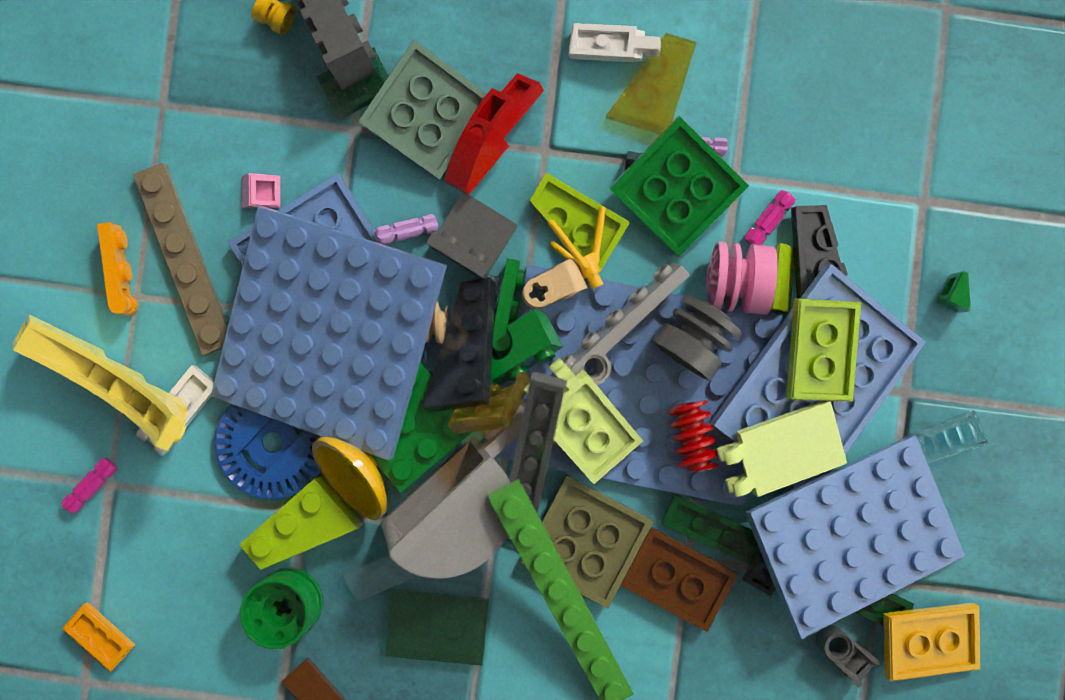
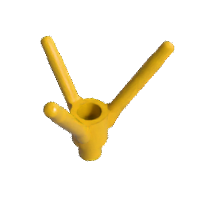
[548,206,606,289]

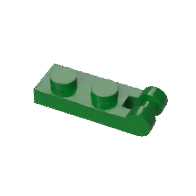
[493,258,525,351]

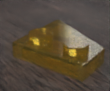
[448,372,530,434]

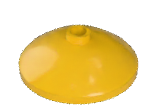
[312,437,387,520]

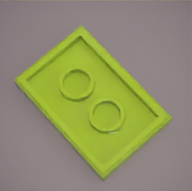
[786,298,861,402]

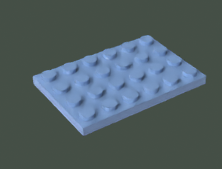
[709,264,926,488]
[745,435,965,639]

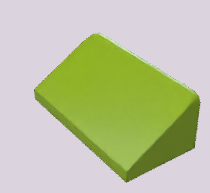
[770,243,795,313]

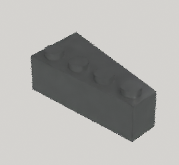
[295,0,377,90]

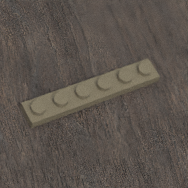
[133,163,228,355]

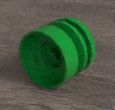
[239,567,324,650]

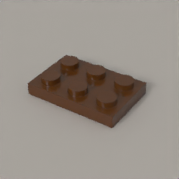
[621,526,738,632]

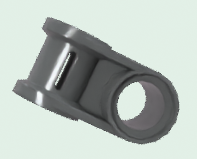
[815,625,881,688]

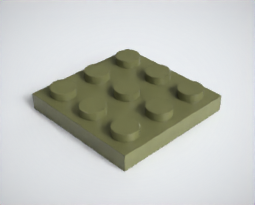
[521,474,654,608]

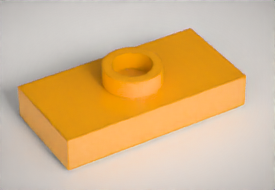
[62,602,136,672]

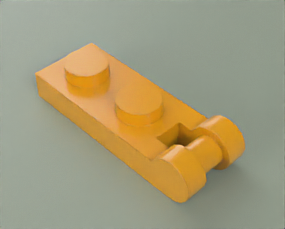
[97,222,139,315]

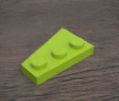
[530,172,630,274]

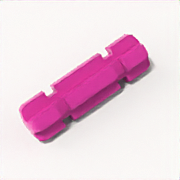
[744,190,796,245]
[61,458,117,514]

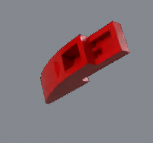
[445,73,544,195]

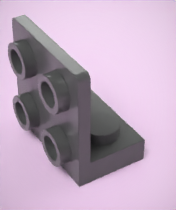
[426,193,517,279]

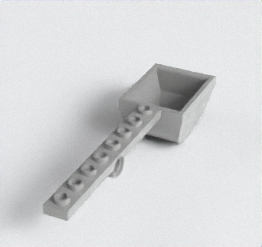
[381,263,690,578]

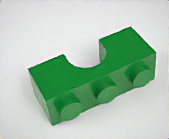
[490,309,563,396]

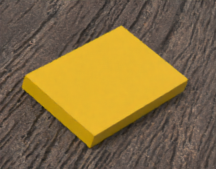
[883,603,980,681]

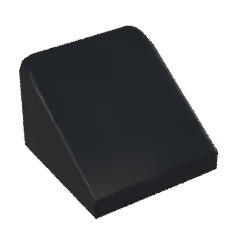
[742,549,776,596]

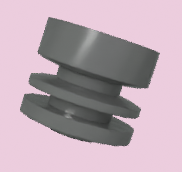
[652,294,743,381]

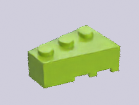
[239,475,364,570]

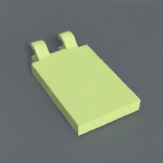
[524,358,643,484]
[717,401,847,497]

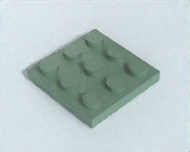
[357,40,487,180]

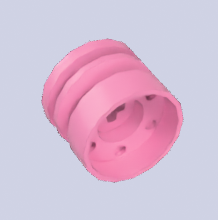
[706,241,777,315]

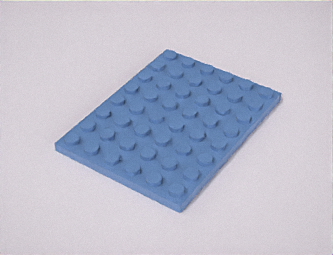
[496,265,782,507]

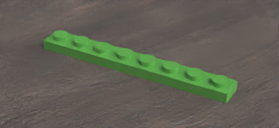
[488,479,634,700]

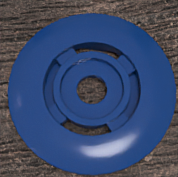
[215,403,322,500]

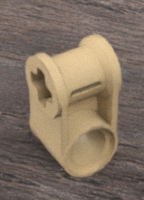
[522,258,588,310]

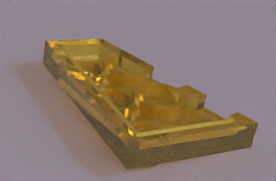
[606,33,697,135]

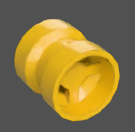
[251,0,297,36]

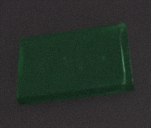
[385,589,489,666]

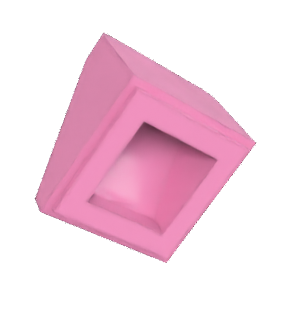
[241,173,280,209]

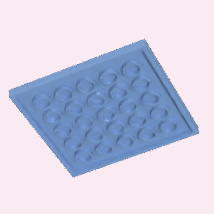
[211,206,447,460]

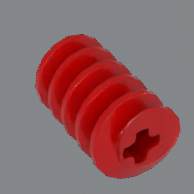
[667,400,719,471]

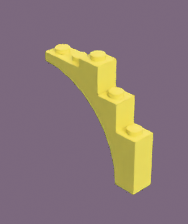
[12,314,188,452]

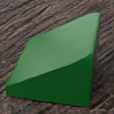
[938,271,971,313]

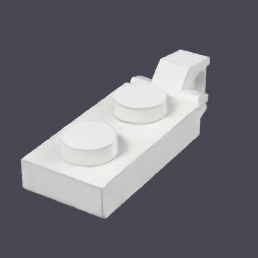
[568,23,661,62]

